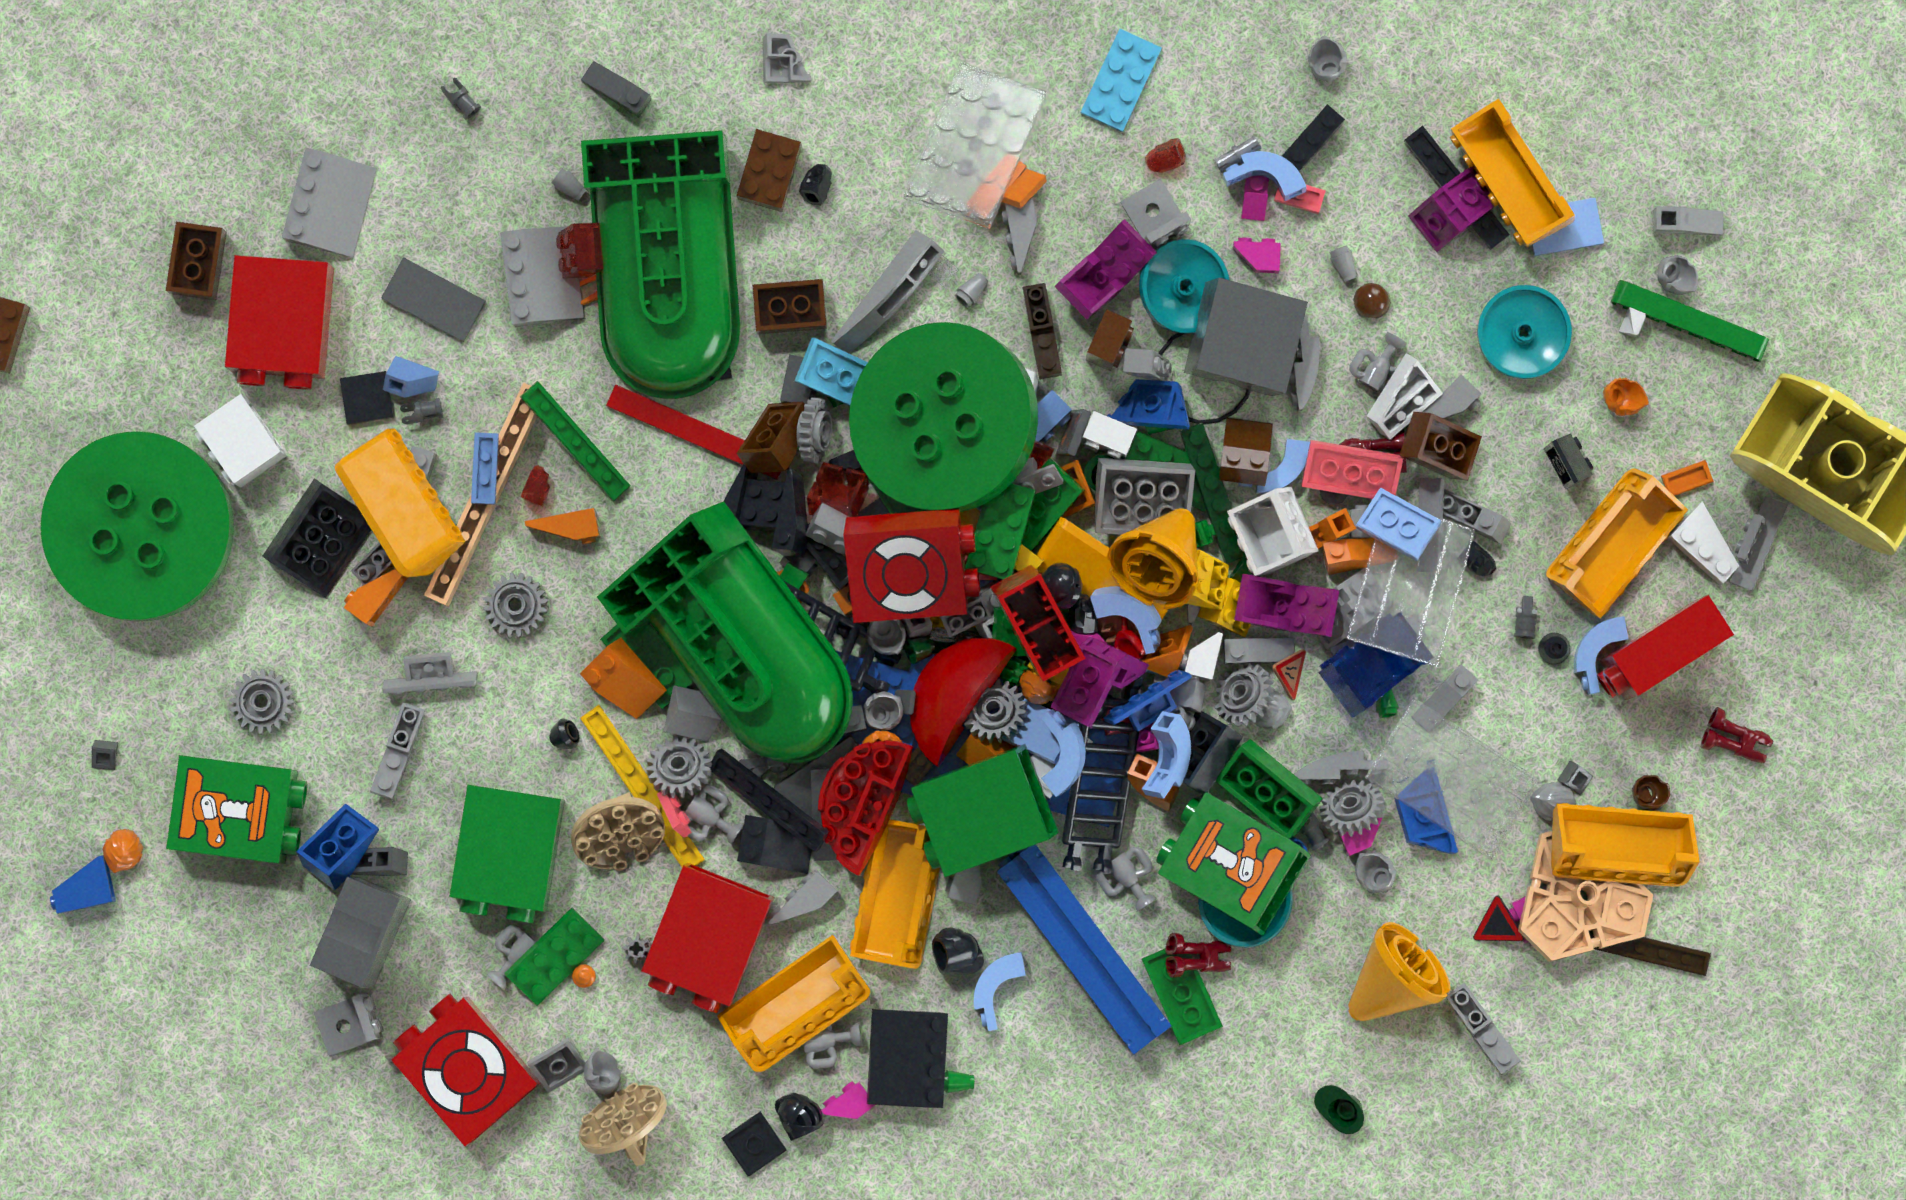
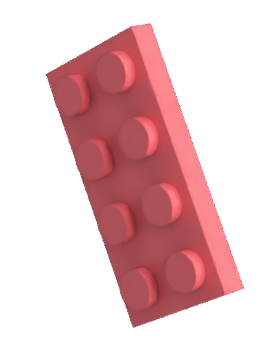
[1301,440,1403,499]

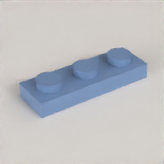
[471,433,499,505]

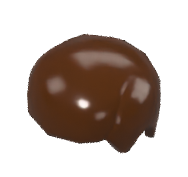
[1353,283,1391,318]
[1632,775,1670,810]

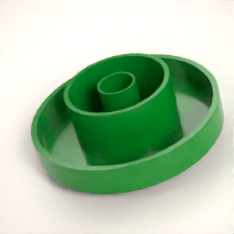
[849,322,1038,512]
[41,431,234,622]

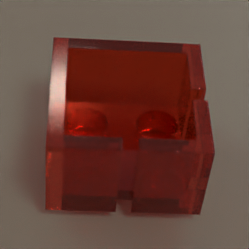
[556,223,604,279]
[807,462,869,517]

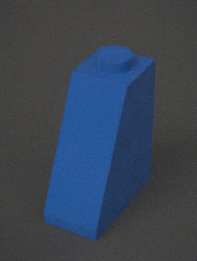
[50,855,116,914]

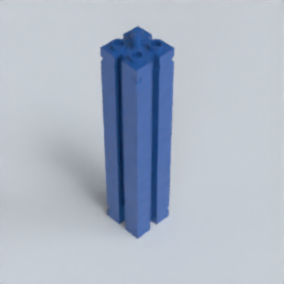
[997,845,1171,1054]

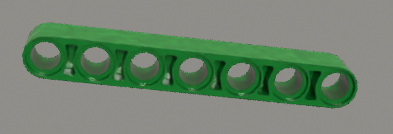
[1610,280,1769,362]

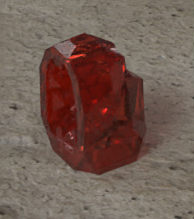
[1145,138,1186,173]
[521,465,550,507]

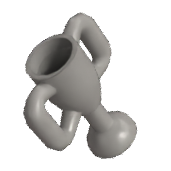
[1349,332,1407,393]
[685,785,743,845]
[1096,847,1157,912]
[487,925,536,989]
[804,1023,861,1069]

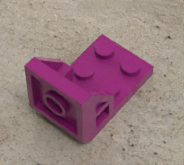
[1408,166,1494,252]
[1054,219,1157,320]
[1234,574,1339,637]
[1051,637,1149,728]

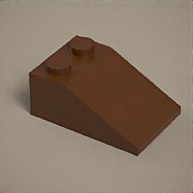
[736,401,805,473]
[1219,417,1273,486]

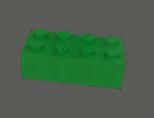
[1216,739,1323,839]

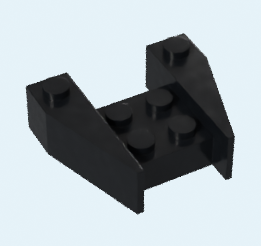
[724,464,808,558]

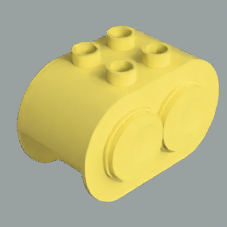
[1730,373,1906,555]

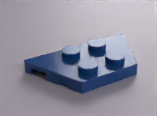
[1107,379,1190,430]
[1394,765,1458,854]

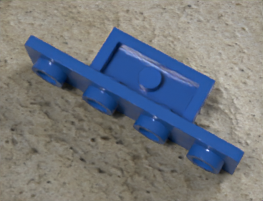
[1104,670,1192,731]

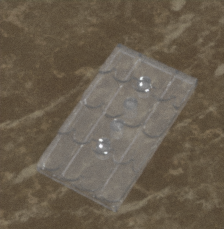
[903,62,1047,229]
[1346,517,1475,667]
[1365,698,1540,861]

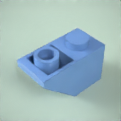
[383,356,439,398]
[1035,390,1072,444]

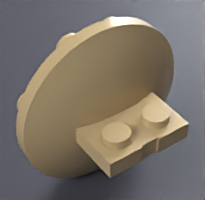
[571,792,665,871]
[579,1083,667,1167]

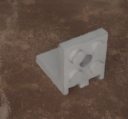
[1120,178,1191,249]
[1317,568,1392,650]
[313,993,384,1056]

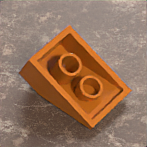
[344,569,409,627]
[580,638,667,719]

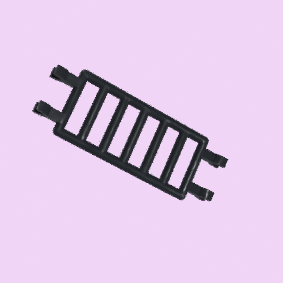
[783,580,902,695]
[1062,677,1143,873]

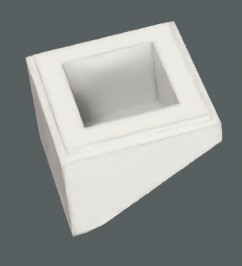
[1619,308,1646,338]

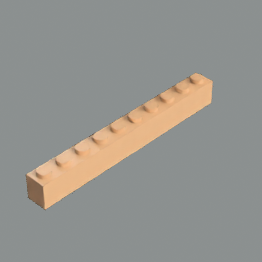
[424,382,537,607]

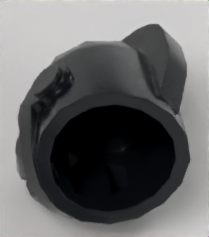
[1041,563,1083,610]
[932,927,984,975]
[775,1093,824,1141]

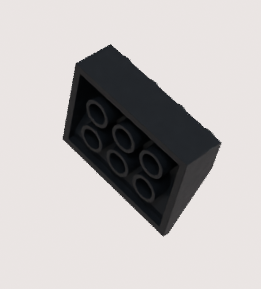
[262,478,371,598]
[867,1009,948,1108]

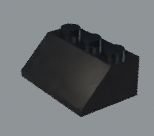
[1182,711,1243,796]

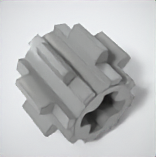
[622,934,650,963]

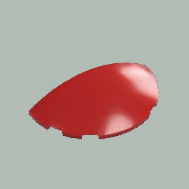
[910,638,1017,767]
[818,740,913,876]

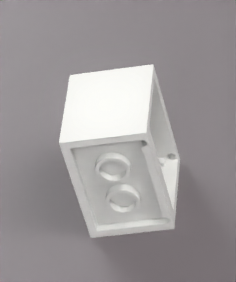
[194,394,287,488]
[1227,487,1319,576]

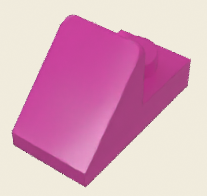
[1241,176,1269,221]

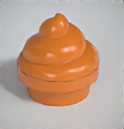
[572,964,596,988]

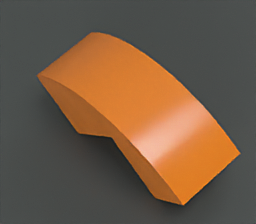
[1309,508,1356,549]
[1127,754,1179,811]

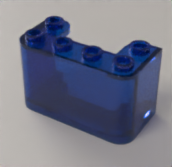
[1318,612,1434,718]

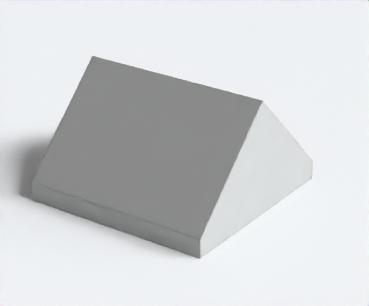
[663,686,721,742]
[527,1037,585,1092]

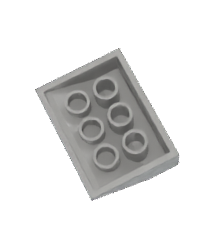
[282,148,377,258]
[500,226,584,328]
[1095,458,1195,535]

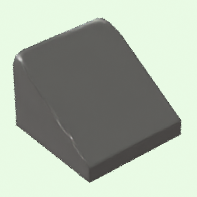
[895,690,916,715]
[92,740,118,770]
[1557,761,1593,795]

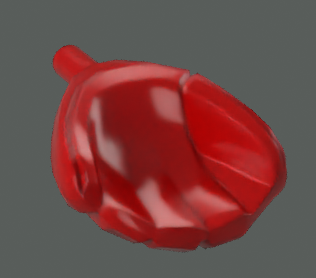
[1114,616,1146,660]

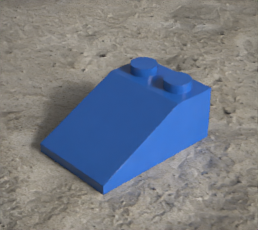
[296,804,379,890]

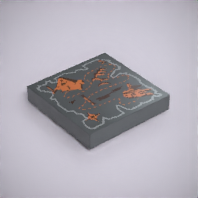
[1056,409,1091,456]

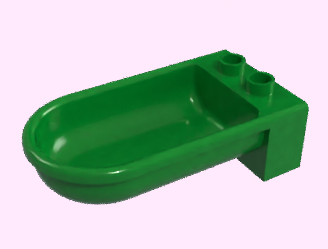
[581,130,740,399]
[597,501,853,763]

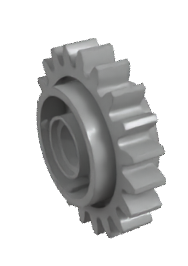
[797,398,832,463]
[483,572,548,637]
[1213,662,1275,727]
[229,669,295,734]
[965,679,1027,743]
[646,736,712,798]
[1319,780,1386,836]

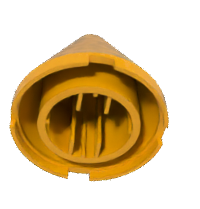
[1107,508,1198,609]
[1348,922,1450,1021]

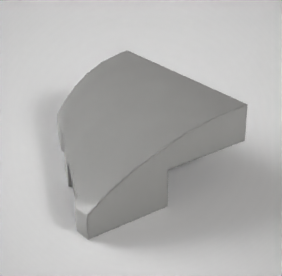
[763,33,811,83]

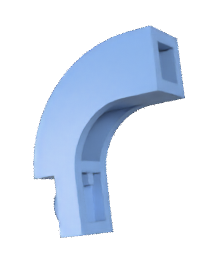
[1223,151,1306,201]
[1238,439,1310,494]
[1090,586,1162,654]
[1574,616,1628,695]
[1040,709,1086,797]
[1142,711,1191,799]
[974,952,1026,1031]

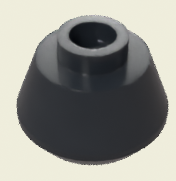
[1538,632,1570,665]
[549,718,580,749]

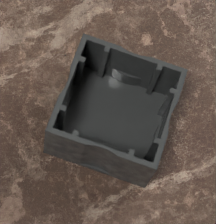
[1184,278,1308,396]
[309,877,411,988]

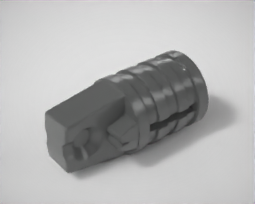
[1514,596,1537,639]

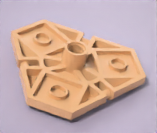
[1518,831,1653,962]

